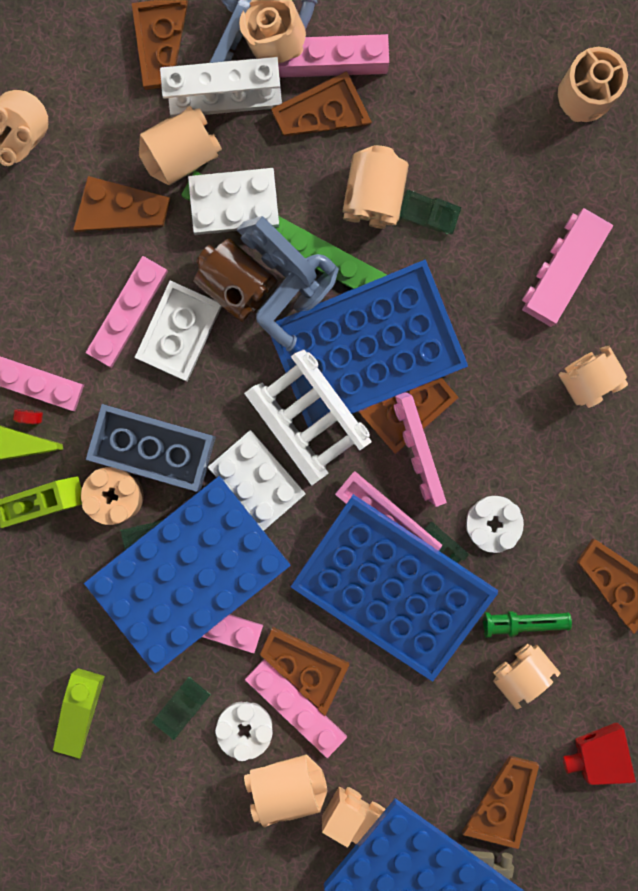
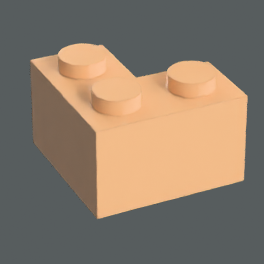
[322,787,386,848]

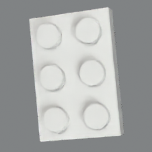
[188,168,279,235]
[135,281,222,382]
[208,430,306,530]

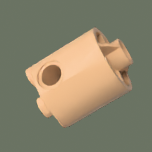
[558,47,628,122]
[0,90,48,166]
[139,106,222,185]
[342,145,409,229]
[244,754,327,827]

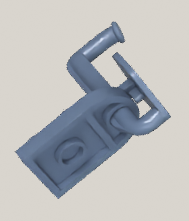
[210,0,317,63]
[237,216,339,351]

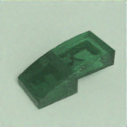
[399,189,462,235]
[152,677,211,740]

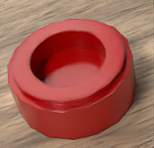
[13,409,43,424]

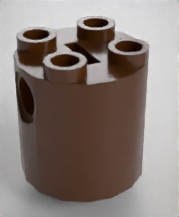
[193,239,278,322]

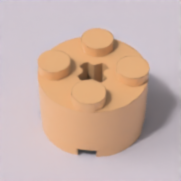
[239,0,306,64]
[559,346,628,408]
[81,467,144,525]
[493,643,560,709]

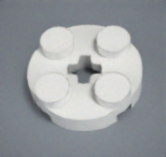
[466,496,524,553]
[215,702,273,761]

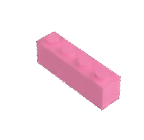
[278,34,389,78]
[522,208,613,327]

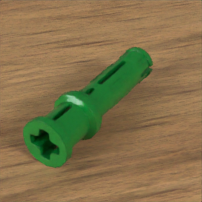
[483,611,572,638]

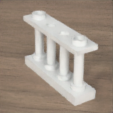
[160,57,282,118]
[244,350,372,485]

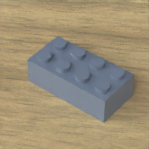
[86,404,216,492]

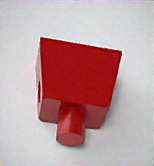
[562,723,636,785]

